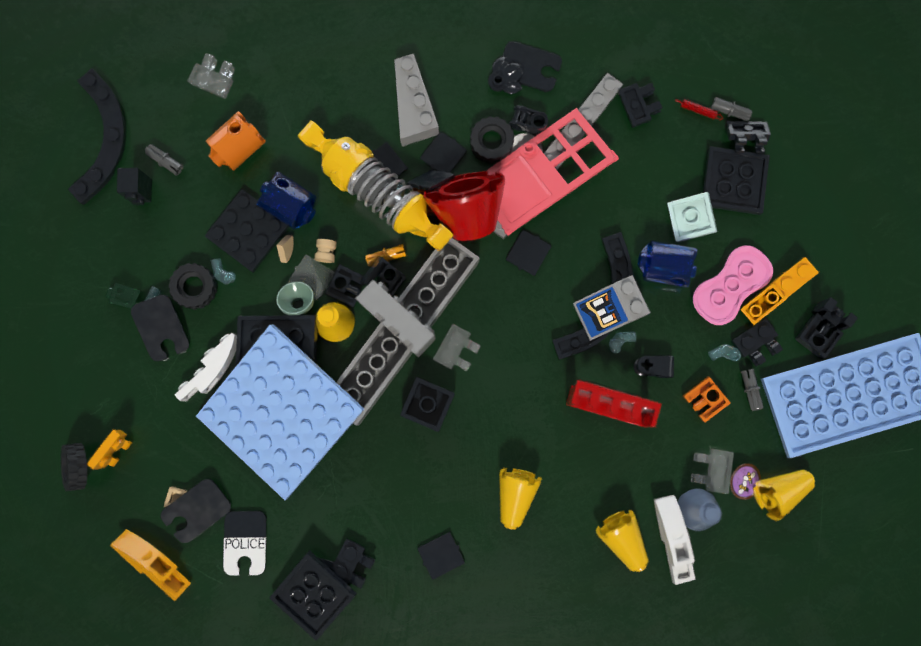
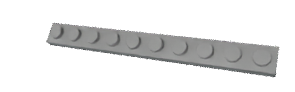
[494,73,623,239]

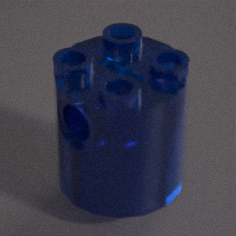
[257,171,316,229]
[637,241,697,287]

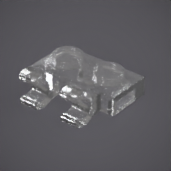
[188,53,235,99]
[433,324,480,371]
[691,449,734,494]

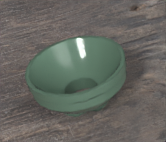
[276,282,314,315]

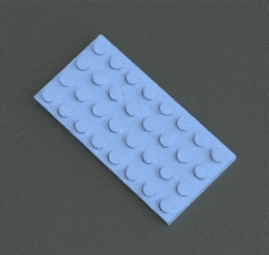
[761,333,921,458]

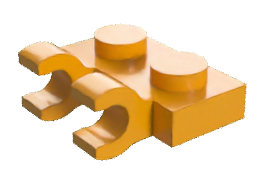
[87,430,132,469]

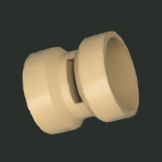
[314,239,337,263]

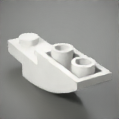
[175,333,237,402]
[654,495,695,585]

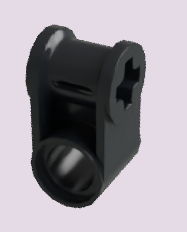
[509,105,548,135]
[633,356,674,378]

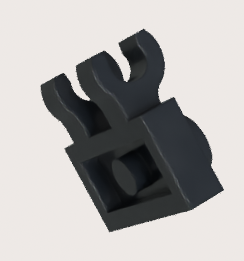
[618,83,662,128]
[725,121,771,153]
[731,319,783,367]
[331,538,375,588]

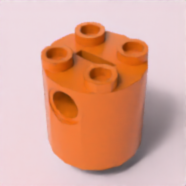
[206,111,266,171]

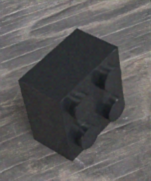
[400,377,455,432]

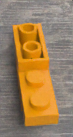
[740,257,819,325]
[110,529,191,601]

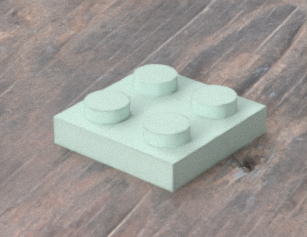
[668,192,717,242]

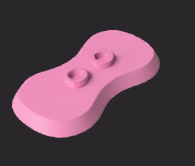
[693,245,773,325]

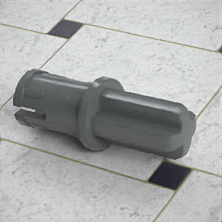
[711,97,752,121]
[145,144,184,176]
[741,369,763,411]

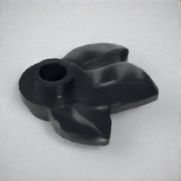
[488,57,524,94]

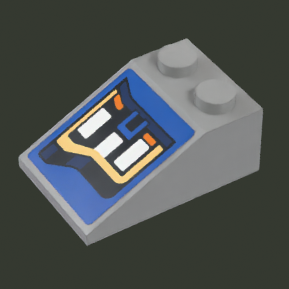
[573,275,650,341]

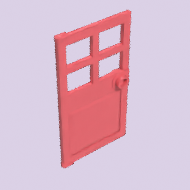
[486,108,619,236]

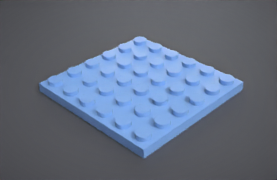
[196,324,365,500]

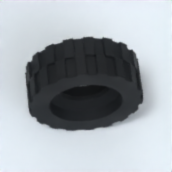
[470,116,514,164]
[169,263,218,310]
[61,443,87,491]

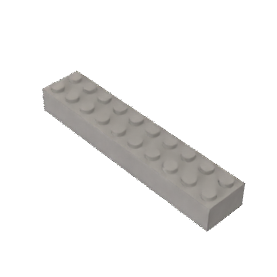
[336,238,480,426]

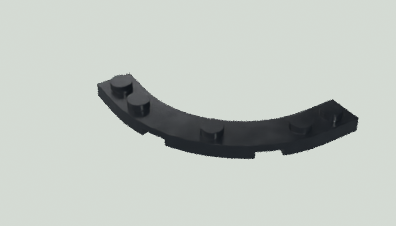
[68,68,126,205]
[552,232,633,360]

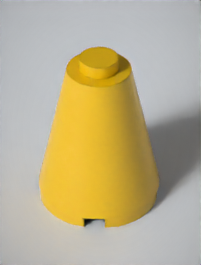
[316,302,355,342]
[499,468,542,529]
[753,470,815,521]
[596,510,648,572]

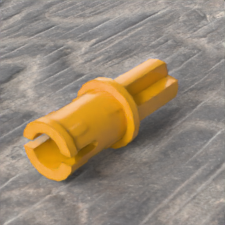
[366,244,406,266]

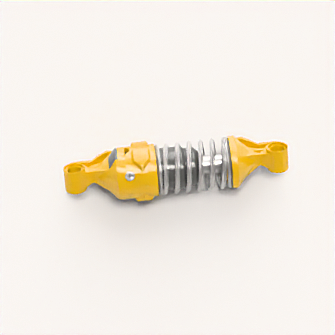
[297,120,454,251]

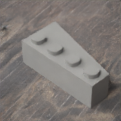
[395,53,439,146]
[356,280,436,358]

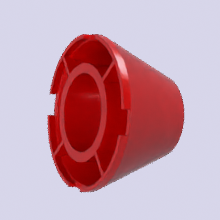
[423,171,506,241]

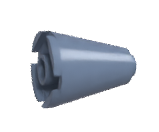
[678,489,721,531]

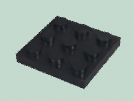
[703,146,770,215]
[205,190,290,273]
[269,551,357,641]

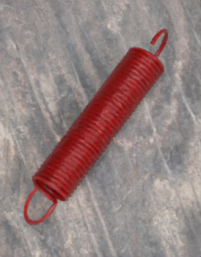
[675,99,723,120]

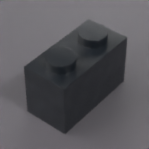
[117,168,152,205]

